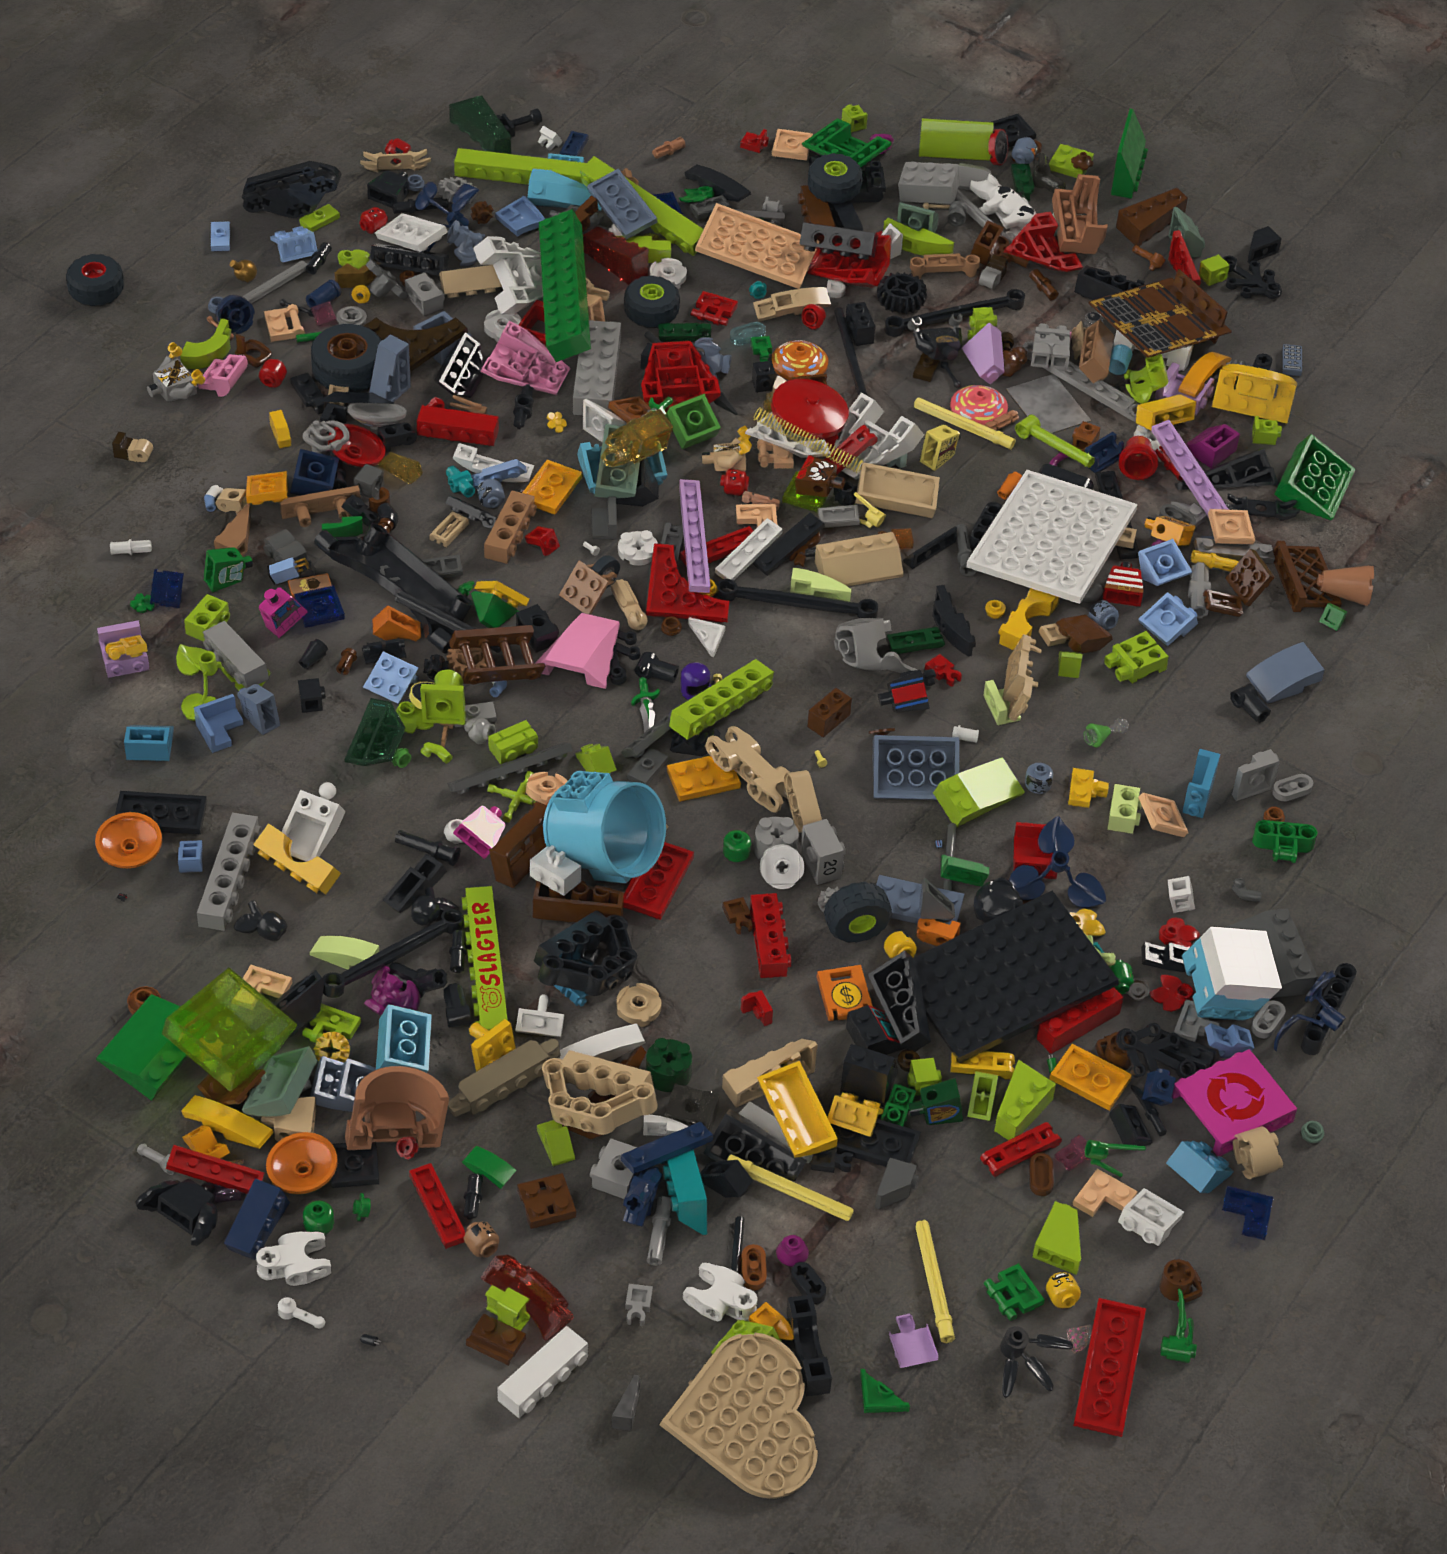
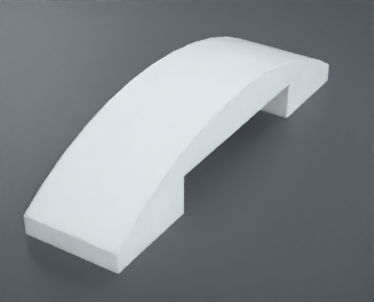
[453,443,534,483]

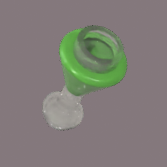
[1083,718,1129,748]

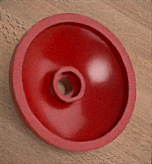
[328,424,385,467]

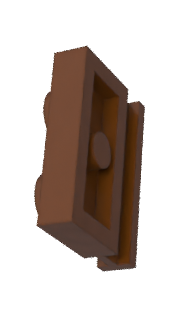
[466,1313,526,1366]

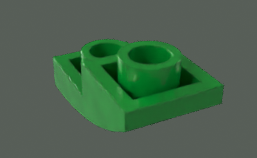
[322,516,363,537]
[881,1084,916,1127]
[461,1146,517,1189]

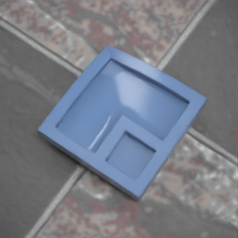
[495,196,545,237]

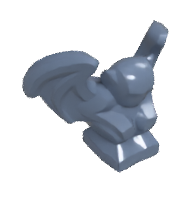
[447,220,485,267]
[694,337,732,377]

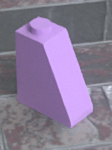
[962,322,1004,385]

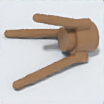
[450,395,487,414]

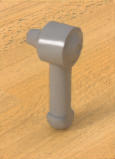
[137,1144,175,1175]

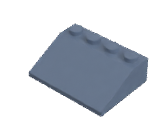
[872,735,959,800]

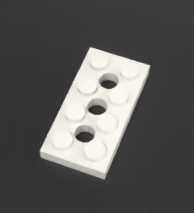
[375,213,448,252]

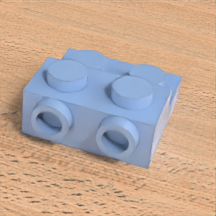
[1139,592,1198,646]

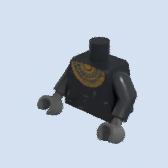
[908,314,962,361]

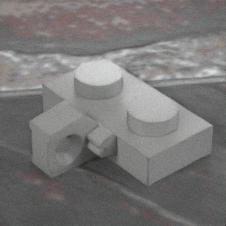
[1174,999,1219,1042]

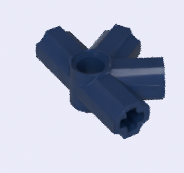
[623,1166,663,1227]

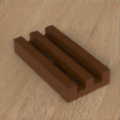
[1203,589,1244,617]

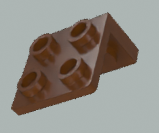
[197,1055,266,1106]

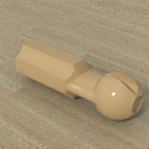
[611,579,648,630]

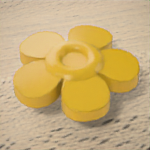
[547,412,567,433]

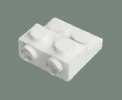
[1118,1188,1184,1246]

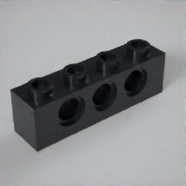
[799,222,878,260]
[370,243,449,275]

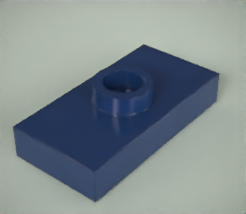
[560,131,588,156]

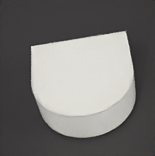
[827,280,846,298]

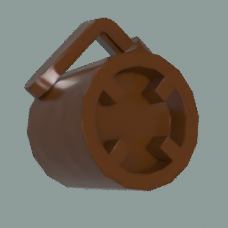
[1095,1032,1131,1070]
[1159,1259,1203,1303]

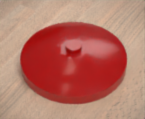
[771,379,849,439]

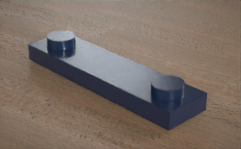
[621,1122,713,1174]

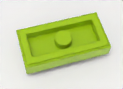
[299,204,340,232]

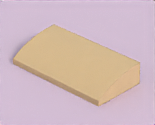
[855,462,940,518]

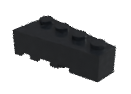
[868,951,931,1052]

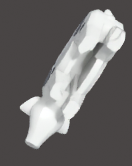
[970,173,1036,240]

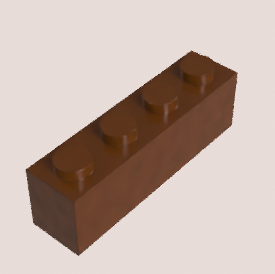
[798,185,836,244]

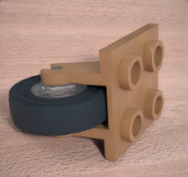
[559,555,620,615]

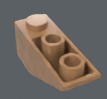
[214,504,251,556]

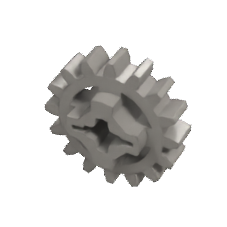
[437,177,478,204]

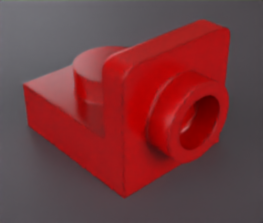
[740,129,769,153]
[524,526,560,556]
[741,990,773,1026]

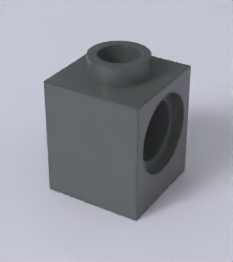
[354,464,384,498]

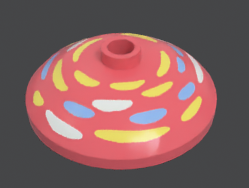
[950,385,1008,426]

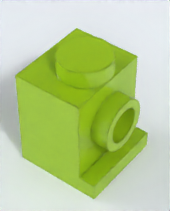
[842,104,868,132]
[1252,416,1282,445]

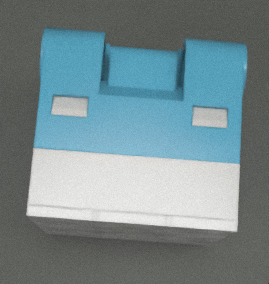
[1182,927,1282,1020]

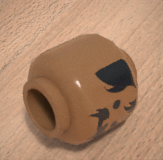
[464,1222,499,1258]

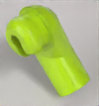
[420,742,453,764]

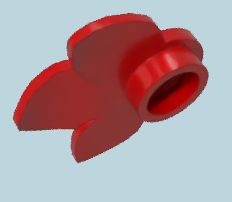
[1159,917,1200,948]
[1149,975,1195,1011]

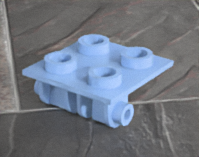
[363,651,419,704]

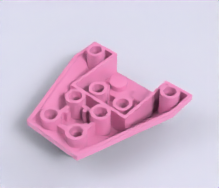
[481,321,570,395]

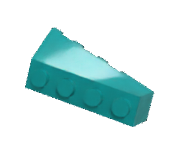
[660,1150,707,1235]

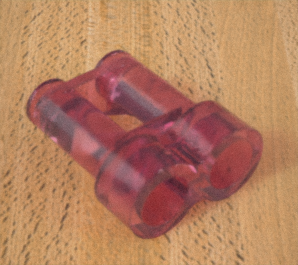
[1055,1134,1090,1171]

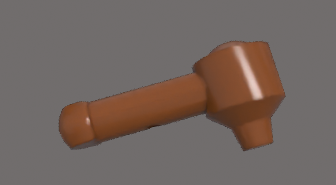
[1132,245,1166,271]

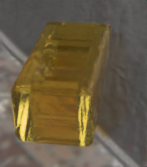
[379,452,423,484]

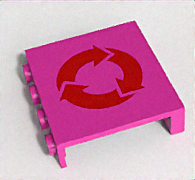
[1172,1049,1297,1157]

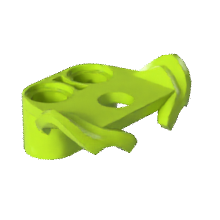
[1124,354,1169,404]

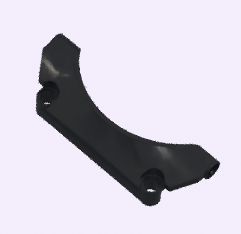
[314,523,473,654]

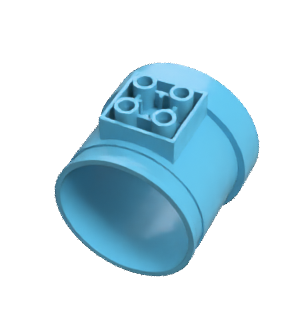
[543,771,666,883]

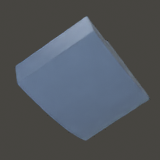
[1246,642,1324,704]
[310,1056,376,1112]

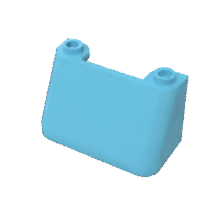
[577,431,667,493]

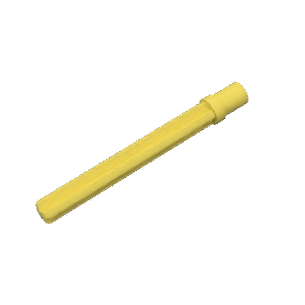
[914,397,1016,450]
[728,1154,854,1221]
[915,1220,955,1343]

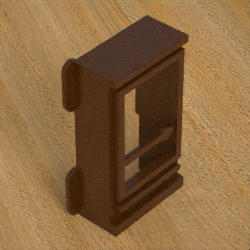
[489,801,547,888]

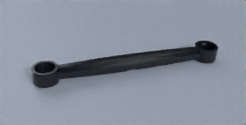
[885,289,1025,337]
[716,579,878,618]
[323,909,464,998]

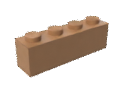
[1079,319,1114,384]

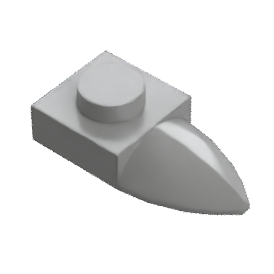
[1171,501,1208,528]

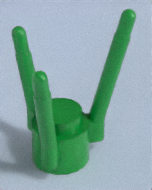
[1085,1140,1146,1177]

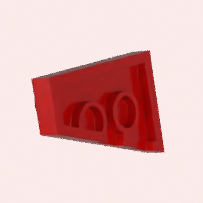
[1168,230,1201,286]

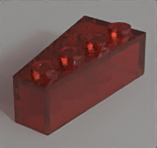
[583,226,649,285]

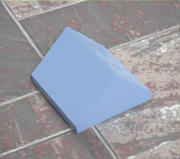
[1138,539,1192,586]

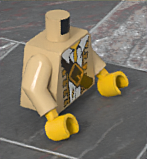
[702,425,752,471]

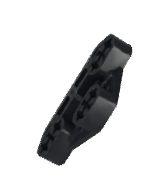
[242,161,341,218]

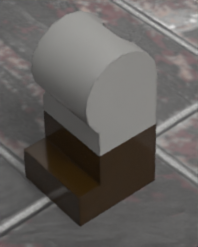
[979,254,1008,289]

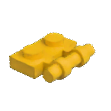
[105,635,148,660]

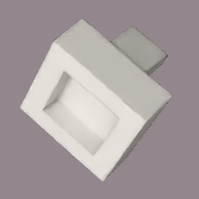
[538,126,563,151]

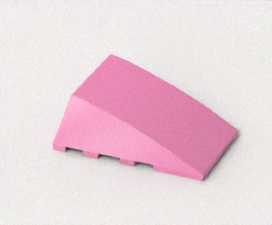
[534,613,620,689]

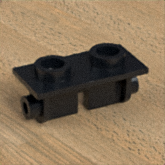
[362,638,407,664]

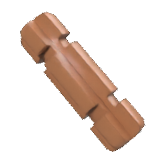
[985,410,1019,431]
[742,491,780,511]

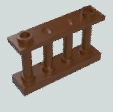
[449,625,546,685]

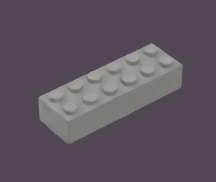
[573,320,621,415]

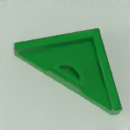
[860,1369,910,1413]

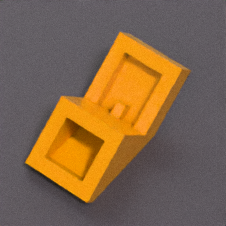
[182,1125,230,1159]

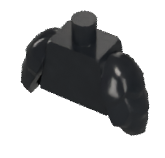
[135,1179,218,1246]

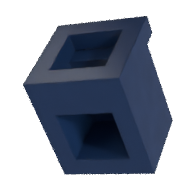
[1142,1068,1176,1106]

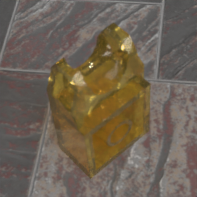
[601,409,673,467]

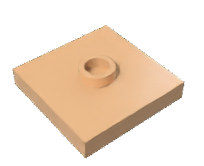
[772,129,813,161]
[1208,509,1255,545]
[1138,793,1188,837]

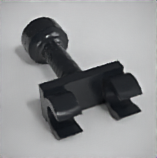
[492,108,542,139]

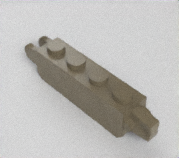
[448,1038,561,1117]

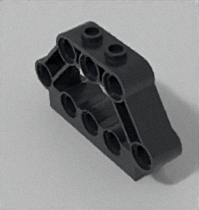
[534,910,638,996]

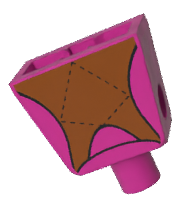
[453,806,505,859]

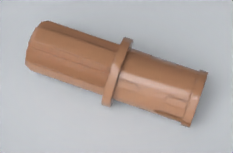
[652,137,686,159]

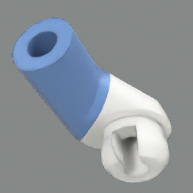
[204,485,223,512]
[490,681,507,697]

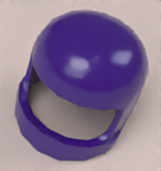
[681,662,711,700]

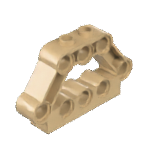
[542,1050,658,1135]

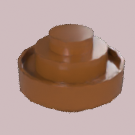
[127,986,161,1015]

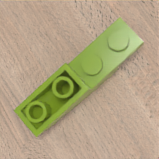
[883,218,954,256]

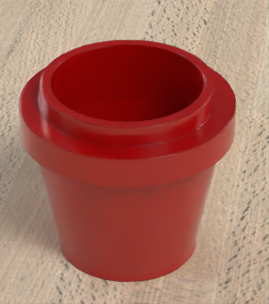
[1119,436,1158,480]

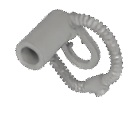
[303,421,350,455]

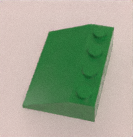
[1111,108,1148,199]
[1274,434,1355,520]
[96,994,211,1101]

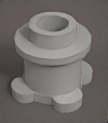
[762,196,784,212]

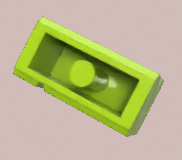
[488,720,538,764]

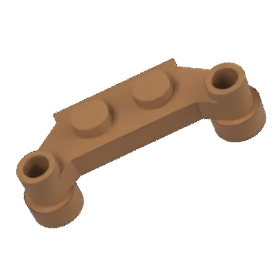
[910,253,980,279]

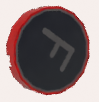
[988,129,1008,165]

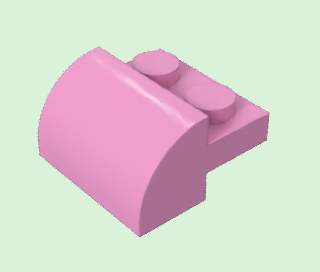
[198,354,248,397]

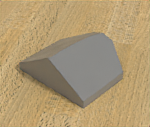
[958,163,991,190]

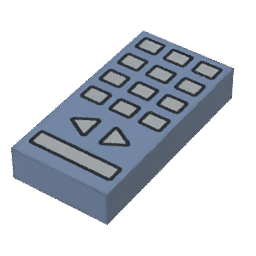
[1282,344,1302,376]

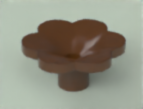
[1071,152,1094,170]
[869,728,895,736]

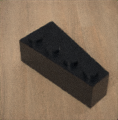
[1074,265,1146,300]

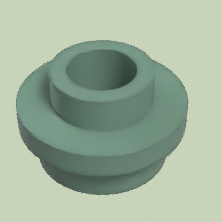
[1301,1121,1324,1143]

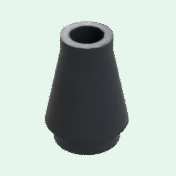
[299,639,328,670]

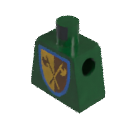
[908,1078,963,1125]

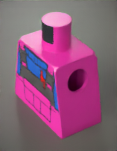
[259,588,307,638]

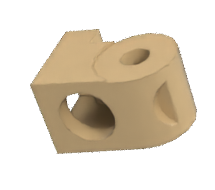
[215,488,251,514]

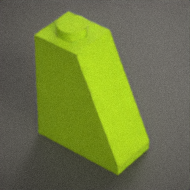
[1032,1201,1081,1275]

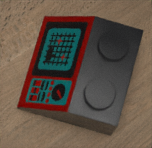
[846,1005,905,1055]

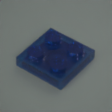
[294,585,345,628]

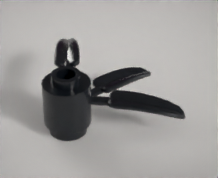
[1000,1326,1073,1398]

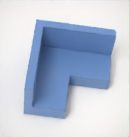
[194,694,243,753]

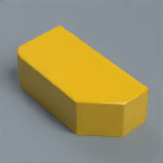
[269,410,291,448]

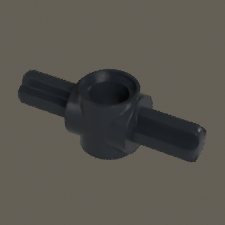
[513,384,534,430]

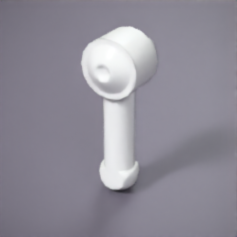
[278,1297,325,1329]

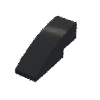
[383,853,447,913]

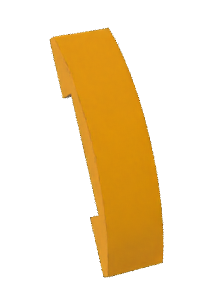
[1178,352,1231,397]

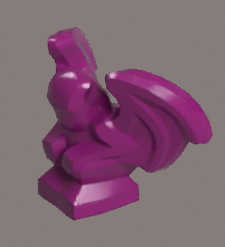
[364,966,420,1016]

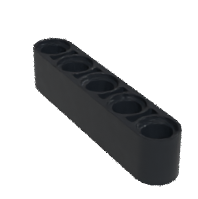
[1301,963,1357,1055]

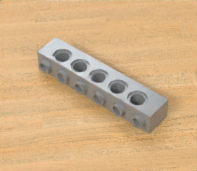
[197,813,262,931]

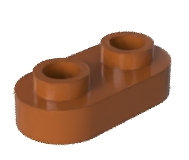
[741,1244,767,1290]

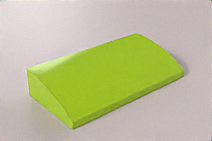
[919,118,993,161]

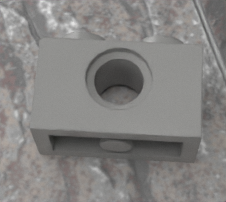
[405,273,445,316]

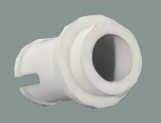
[952,725,979,743]

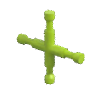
[487,771,538,822]

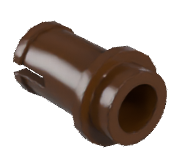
[336,648,357,675]

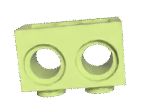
[1107,784,1142,834]

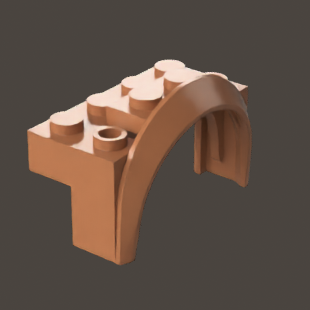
[1052,174,1108,254]

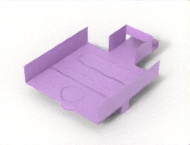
[889,1314,938,1368]

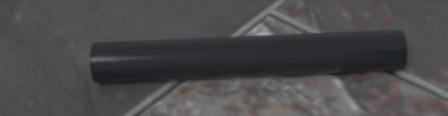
[731,1216,745,1274]

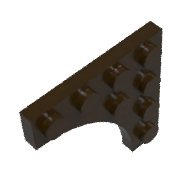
[364,317,468,372]

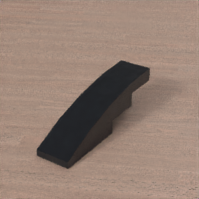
[684,164,751,202]
[1141,942,1194,972]

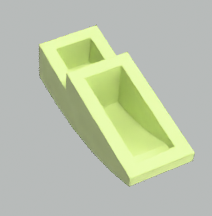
[790,568,851,602]
[310,936,379,970]

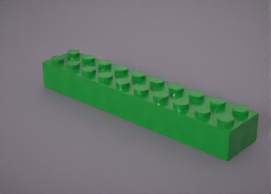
[539,209,591,362]

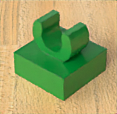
[1319,603,1347,631]

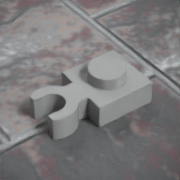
[625,1284,653,1326]

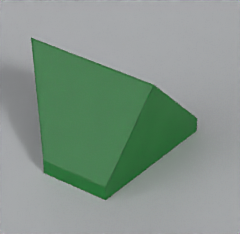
[471,591,519,628]

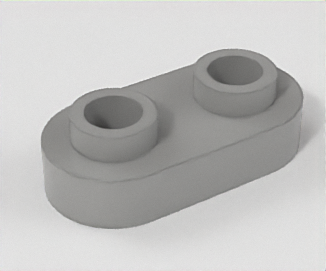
[1272,774,1313,801]
[1251,1000,1286,1039]

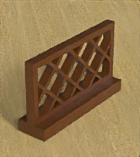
[1273,541,1342,612]

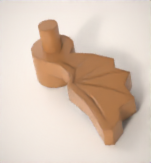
[440,724,454,748]

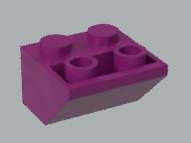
[1186,424,1240,468]

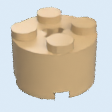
[1233,1126,1283,1179]

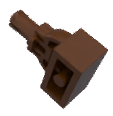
[970,220,1030,268]

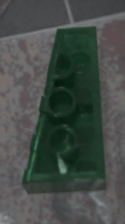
[449,95,511,154]

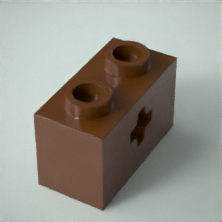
[807,688,852,738]

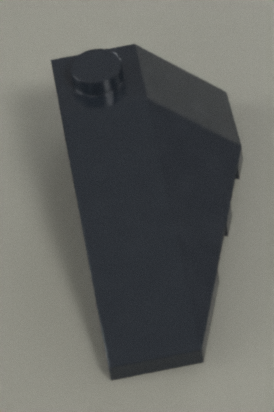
[703,1109,807,1181]

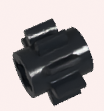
[833,481,857,506]
[423,654,449,680]

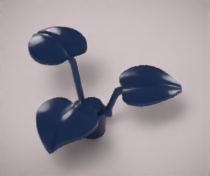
[415,182,479,252]
[1009,816,1106,908]
[1274,970,1346,1052]

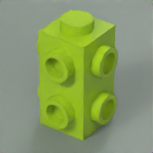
[967,307,997,341]

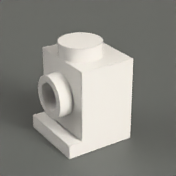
[1168,876,1195,913]

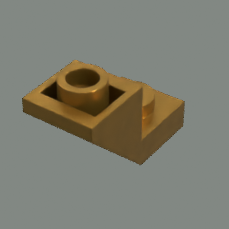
[334,263,377,288]

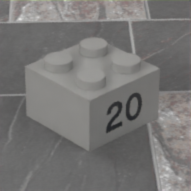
[800,819,846,885]

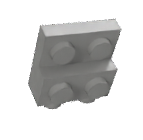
[1232,749,1279,801]

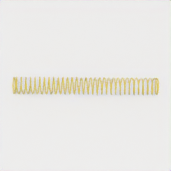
[754,407,864,474]

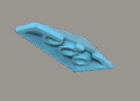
[527,169,602,211]

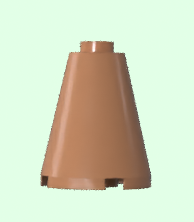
[1317,565,1374,606]

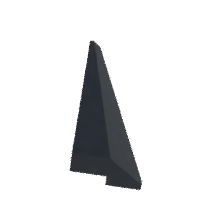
[1175,448,1279,490]

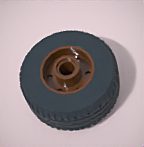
[311,324,382,392]

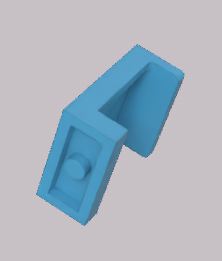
[1182,748,1220,818]

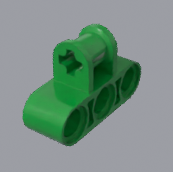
[1252,820,1318,864]

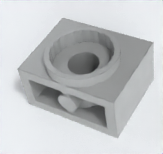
[590,1138,641,1199]

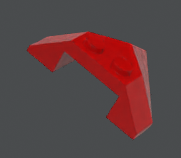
[1004,212,1083,272]

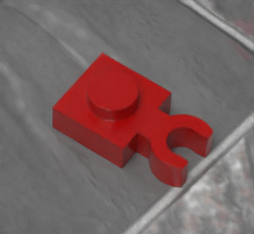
[925,654,962,687]

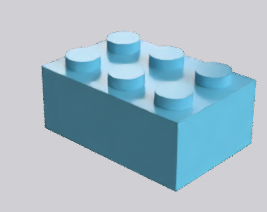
[376,1004,432,1073]

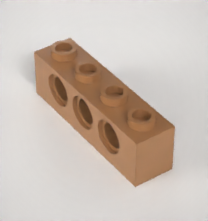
[484,491,537,564]

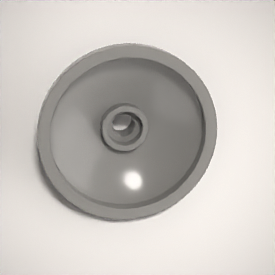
[348,403,407,430]

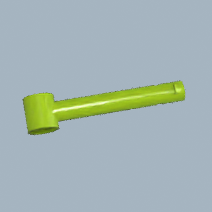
[1015,414,1095,468]

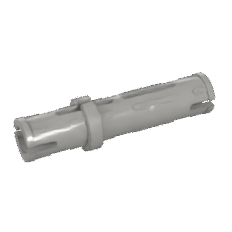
[647,1196,671,1266]

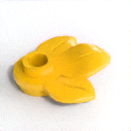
[1070,909,1106,936]

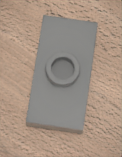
[818,505,860,528]
[454,702,497,727]

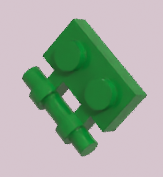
[984,1263,1045,1321]

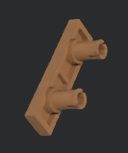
[280,486,360,527]

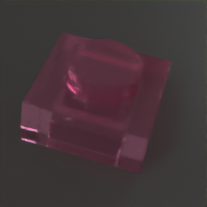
[311,301,336,326]

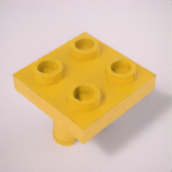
[469,1019,516,1072]

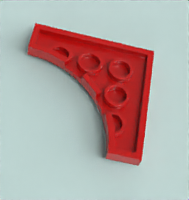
[646,543,729,622]

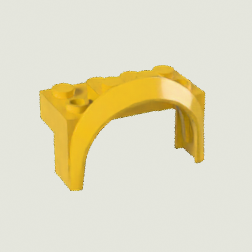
[1212,364,1297,423]

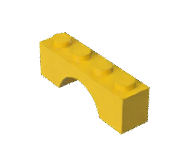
[998,588,1060,650]
[253,823,341,895]

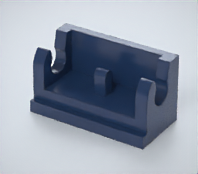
[1085,432,1124,473]

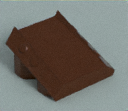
[1056,615,1113,654]

